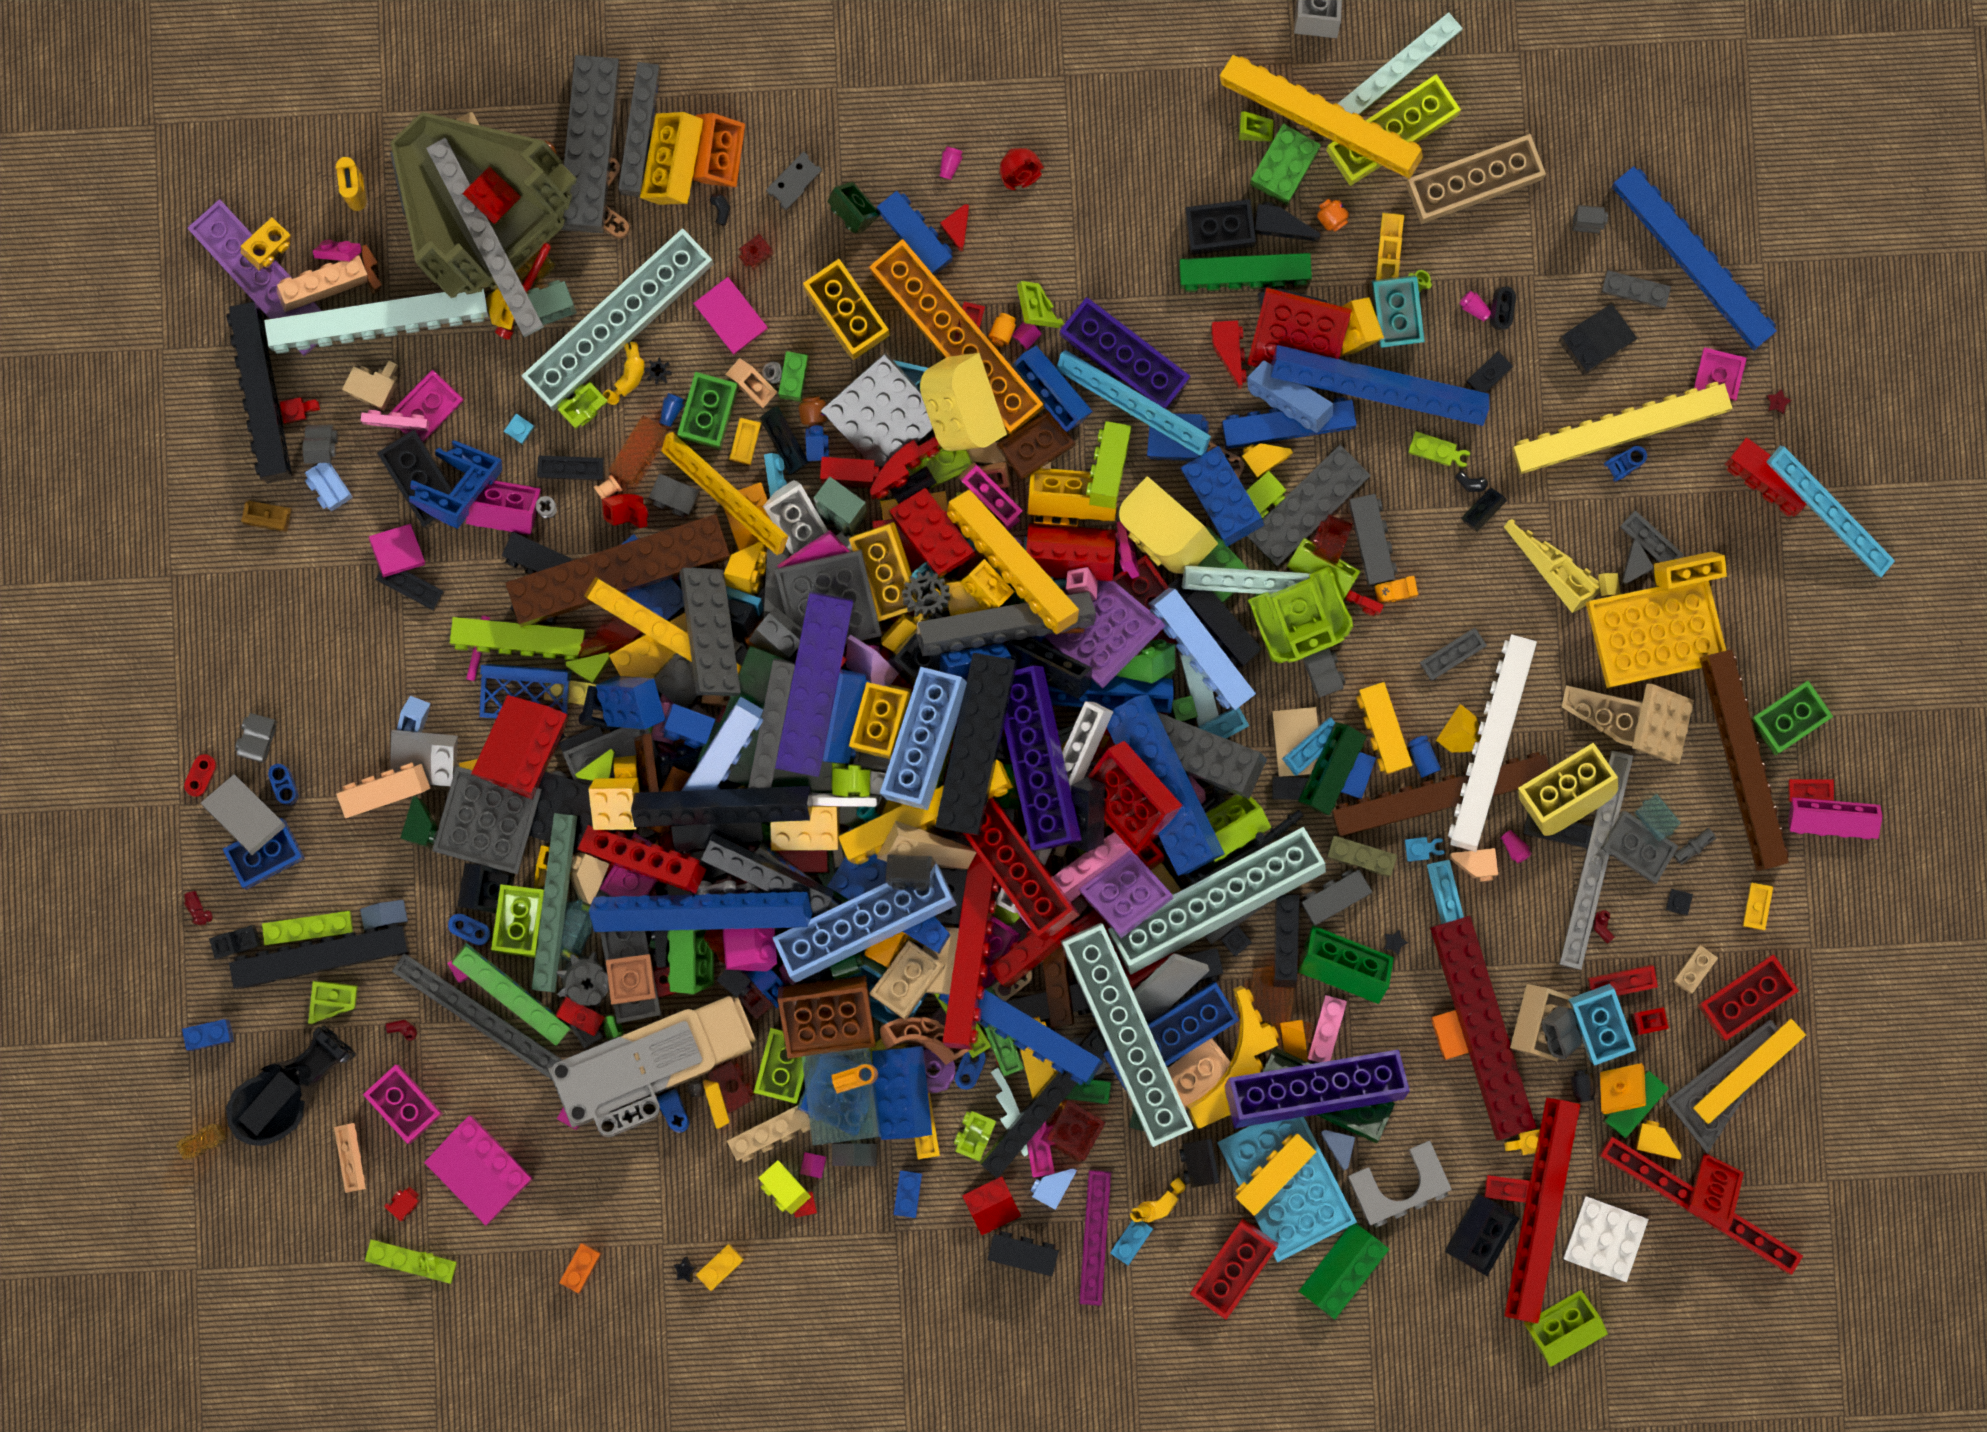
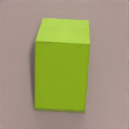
[1239,111,1274,142]
[566,652,611,684]
[575,749,615,781]

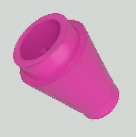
[939,146,963,180]
[1459,290,1491,322]
[1501,830,1532,864]

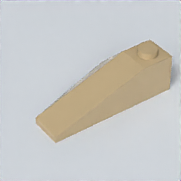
[1562,685,1642,746]
[877,821,977,869]

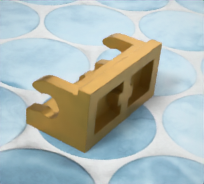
[241,500,292,532]

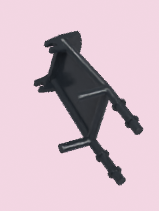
[1157,786,1304,890]

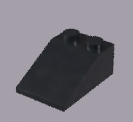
[1559,303,1637,376]
[887,612,952,688]
[1179,1139,1219,1188]

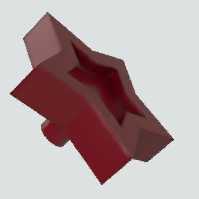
[1766,389,1792,414]

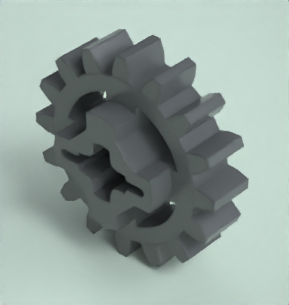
[902,571,950,619]

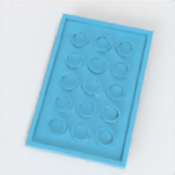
[1217,1117,1357,1262]

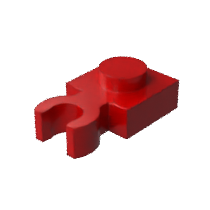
[1345,590,1384,617]

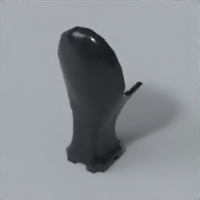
[226,1026,357,1146]

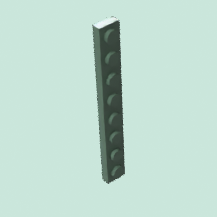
[532,813,577,992]

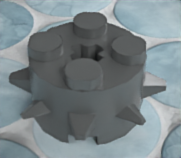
[556,952,609,1007]

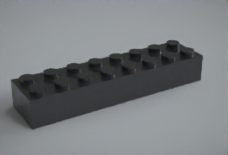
[226,302,293,484]

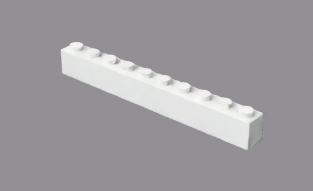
[1448,634,1537,852]
[996,701,1113,913]

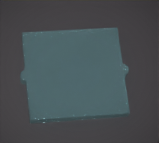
[1635,794,1681,842]

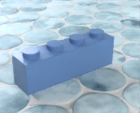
[1247,360,1333,433]

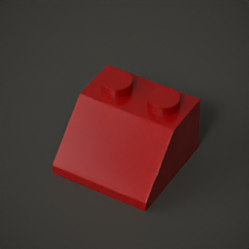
[962,1176,1021,1235]

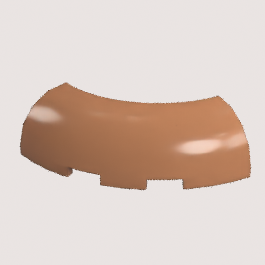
[880,1017,969,1066]

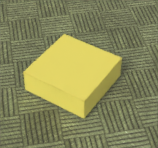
[1598,573,1621,596]

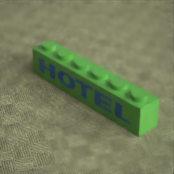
[452,943,570,1046]

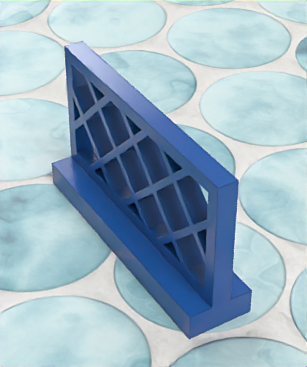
[479,663,572,718]

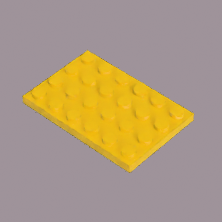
[1586,581,1726,688]

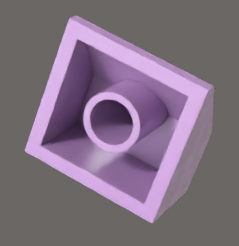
[846,635,899,687]

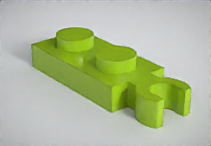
[1408,431,1470,468]

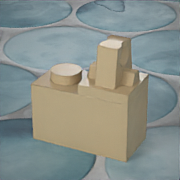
[342,361,398,411]

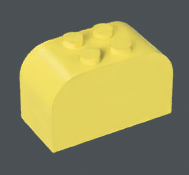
[920,353,1007,451]
[1119,476,1218,574]
[1518,743,1618,836]

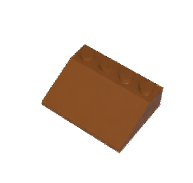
[778,976,876,1059]

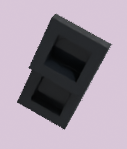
[209,925,261,960]

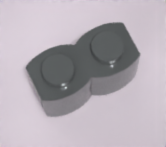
[1572,205,1608,234]
[303,424,338,463]
[649,474,701,518]
[1303,648,1346,698]
[235,713,277,764]
[1542,1006,1582,1059]

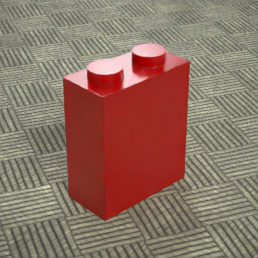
[820,457,880,488]

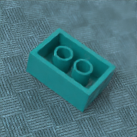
[1371,275,1425,348]

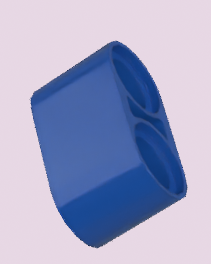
[268,764,299,806]

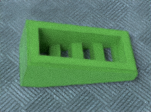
[602,1016,625,1041]

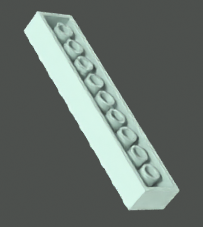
[521,228,714,412]
[264,288,488,354]
[1108,827,1326,975]
[1060,923,1194,1147]

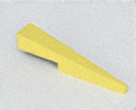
[1504,519,1601,613]

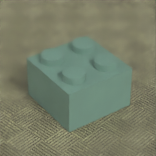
[527,280,577,326]

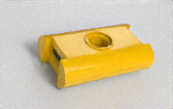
[336,157,367,211]

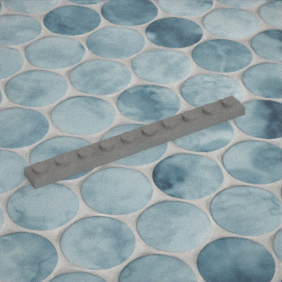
[426,138,544,337]
[1559,751,1633,970]

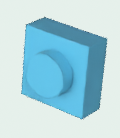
[504,414,535,445]

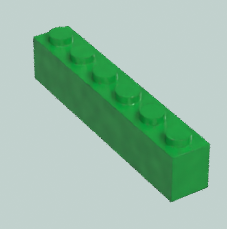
[1179,253,1312,292]

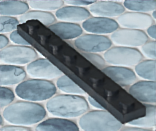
[979,1027,1107,1178]

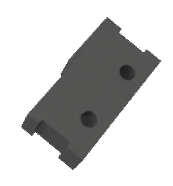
[766,151,822,211]

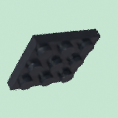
[529,771,593,852]

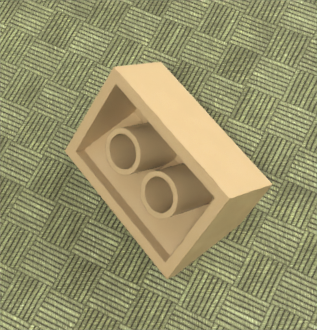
[1510,984,1572,1061]

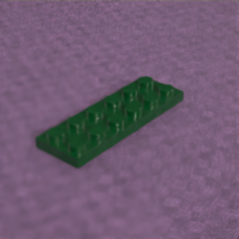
[1263,1047,1395,1143]

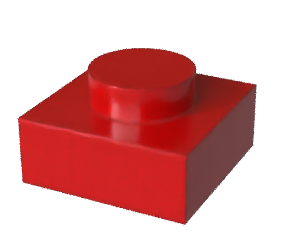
[794,1191,817,1218]

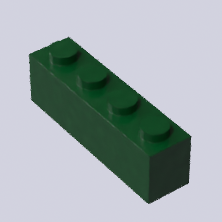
[1298,722,1367,815]

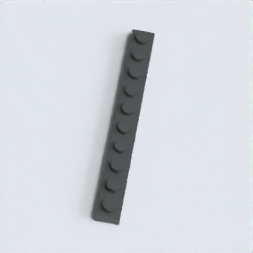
[392,953,562,1080]

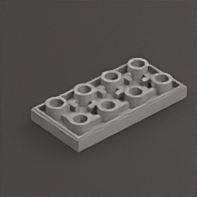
[201,775,286,855]
[1133,954,1209,1021]

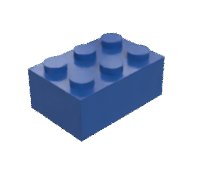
[596,676,666,729]
[660,704,715,749]
[223,818,305,890]

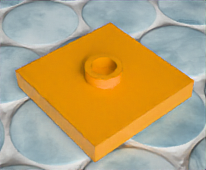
[1600,1063,1646,1115]

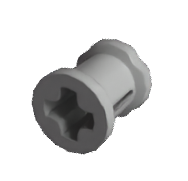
[536,496,557,518]

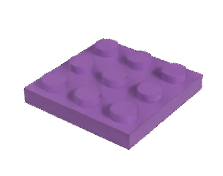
[1079,850,1173,938]

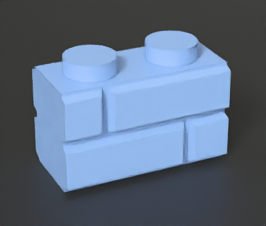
[305,463,353,511]

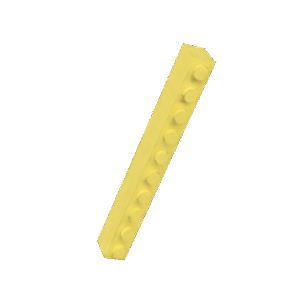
[1512,382,1732,474]

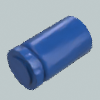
[1407,735,1441,778]

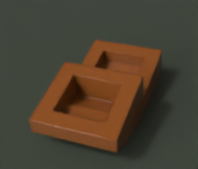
[361,244,382,294]

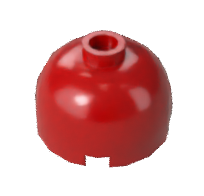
[999,148,1044,190]

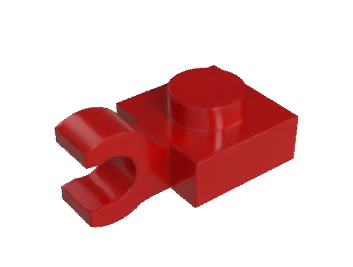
[280,397,320,424]

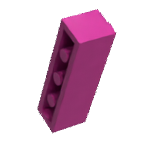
[1788,798,1883,839]

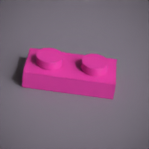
[313,239,362,261]

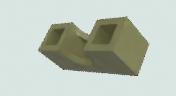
[1326,836,1397,878]

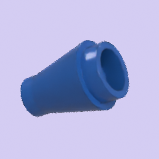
[659,393,684,427]

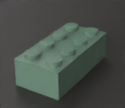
[814,476,868,536]

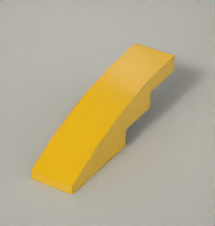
[1373,212,1404,301]

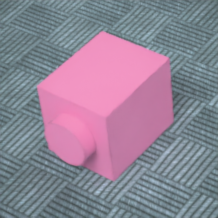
[1066,567,1098,601]

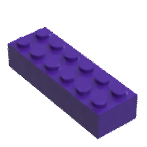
[1059,297,1191,410]

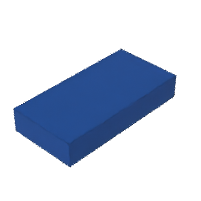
[1341,752,1376,799]

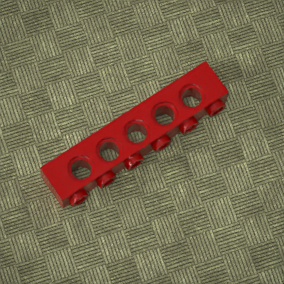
[578,825,706,894]

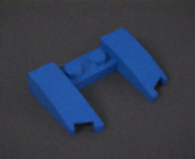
[409,440,502,529]

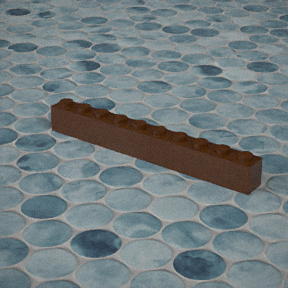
[1699,649,1789,871]
[1331,752,1550,837]

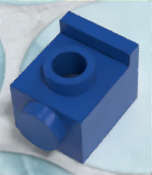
[806,425,829,461]

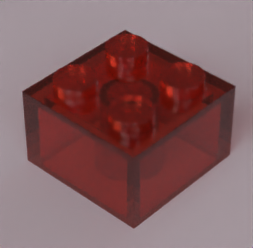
[1040,1100,1106,1162]

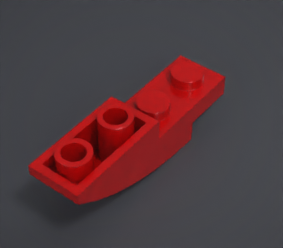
[869,436,942,500]

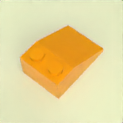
[723,482,770,552]

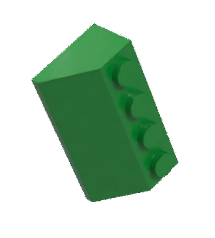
[1297,926,1394,1004]
[1298,1223,1390,1320]

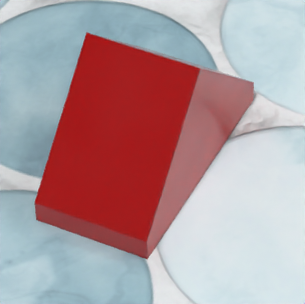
[940,204,969,252]
[1630,1007,1669,1036]

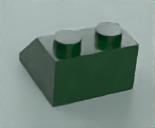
[827,182,881,234]
[400,796,438,849]

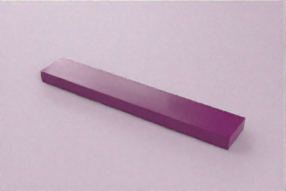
[1079,1170,1111,1306]

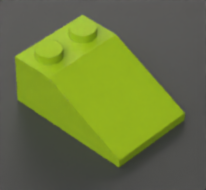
[491,884,544,958]

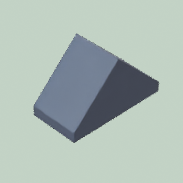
[360,900,408,930]
[1319,1130,1355,1170]

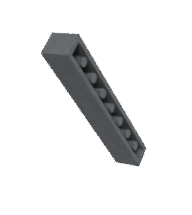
[916,591,1096,656]

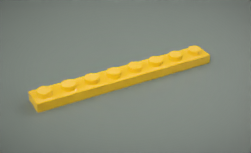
[661,432,788,555]

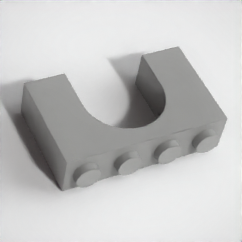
[1347,1140,1452,1228]

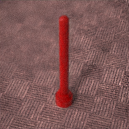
[495,243,551,340]

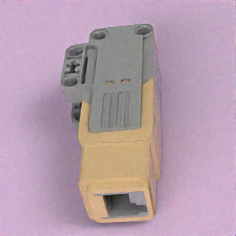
[548,995,756,1138]

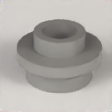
[762,362,783,384]

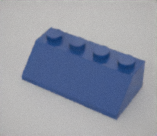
[823,669,870,764]

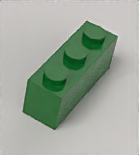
[1603,1071,1669,1139]

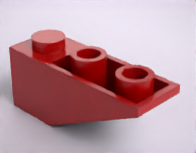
[1211,320,1246,389]

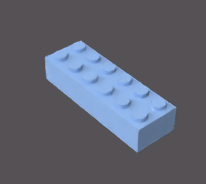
[1148,588,1256,710]
[880,667,967,811]

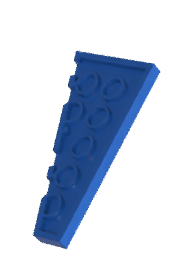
[827,854,951,954]

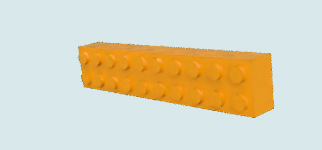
[869,239,1044,435]

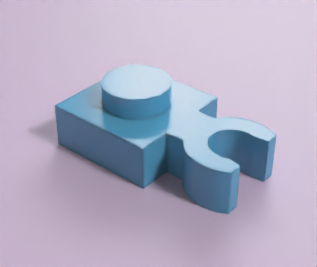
[1404,837,1444,862]

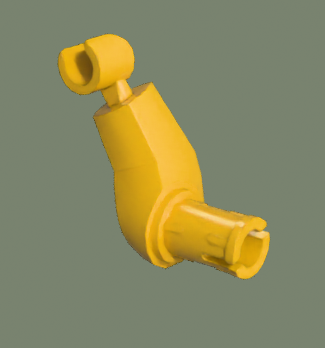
[602,342,645,405]
[1130,1178,1185,1222]

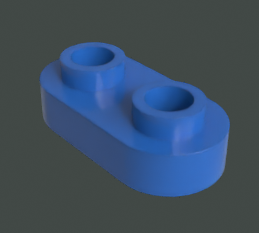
[448,914,491,945]
[955,1052,986,1090]

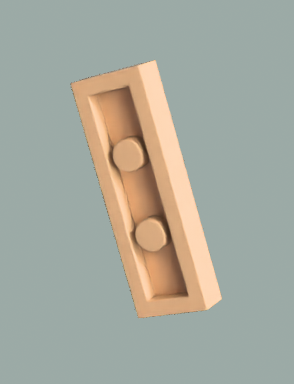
[334,1123,366,1193]

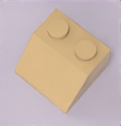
[570,852,609,904]

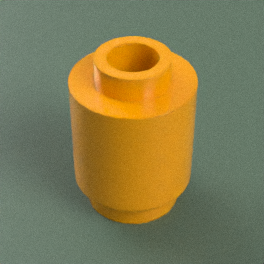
[988,313,1016,347]

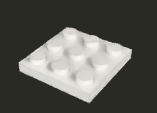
[1563,1196,1649,1282]

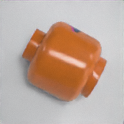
[1317,199,1349,232]

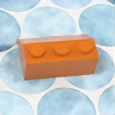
[692,113,745,187]

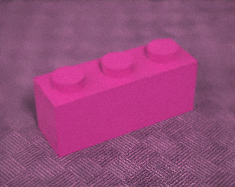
[958,462,1023,526]

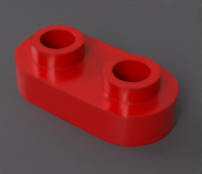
[184,754,217,797]

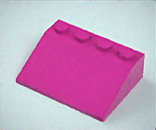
[424,1115,534,1226]

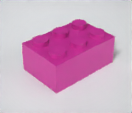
[363,1064,443,1144]

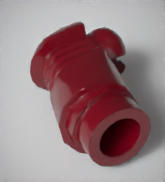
[184,891,213,926]

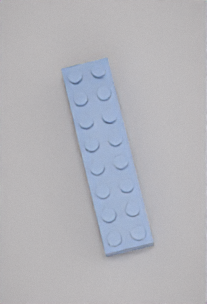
[773,860,956,983]

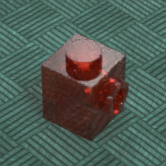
[739,233,774,270]

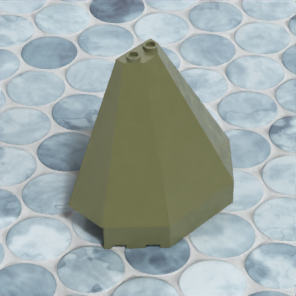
[390,112,577,298]

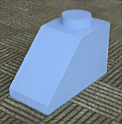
[397,696,431,732]
[1030,1169,1077,1210]

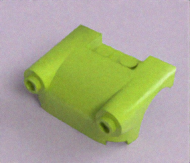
[1248,567,1353,663]

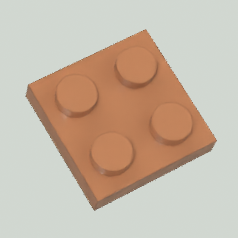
[606,954,656,1005]

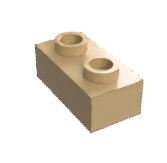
[1673,945,1718,994]

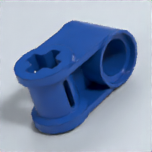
[1603,446,1647,483]
[656,1088,690,1133]

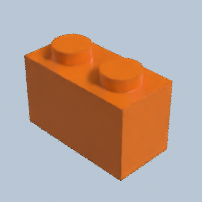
[1430,1010,1469,1060]
[559,1243,602,1294]

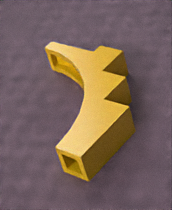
[1186,986,1279,1129]

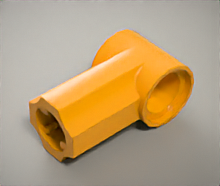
[831,1064,878,1094]

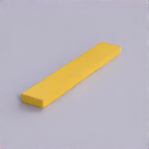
[1693,1019,1806,1124]

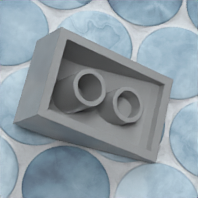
[1294,0,1342,38]
[390,730,458,787]

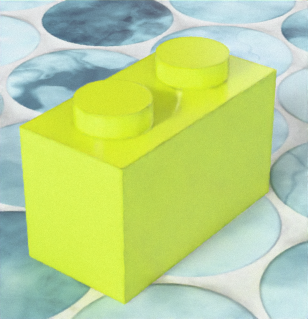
[758,1160,811,1215]

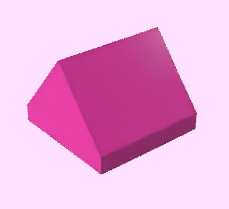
[1012,322,1042,350]
[800,1152,826,1179]

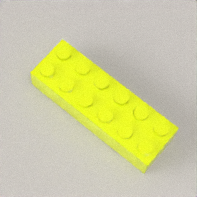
[1326,74,1461,186]

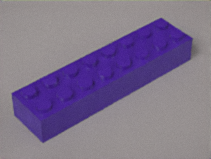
[775,592,853,777]
[1004,665,1081,851]
[1224,1049,1410,1128]

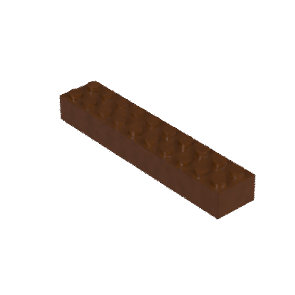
[505,514,730,628]

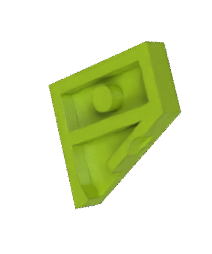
[1017,281,1064,328]
[308,980,358,1024]

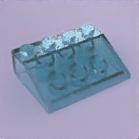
[802,1048,882,1145]

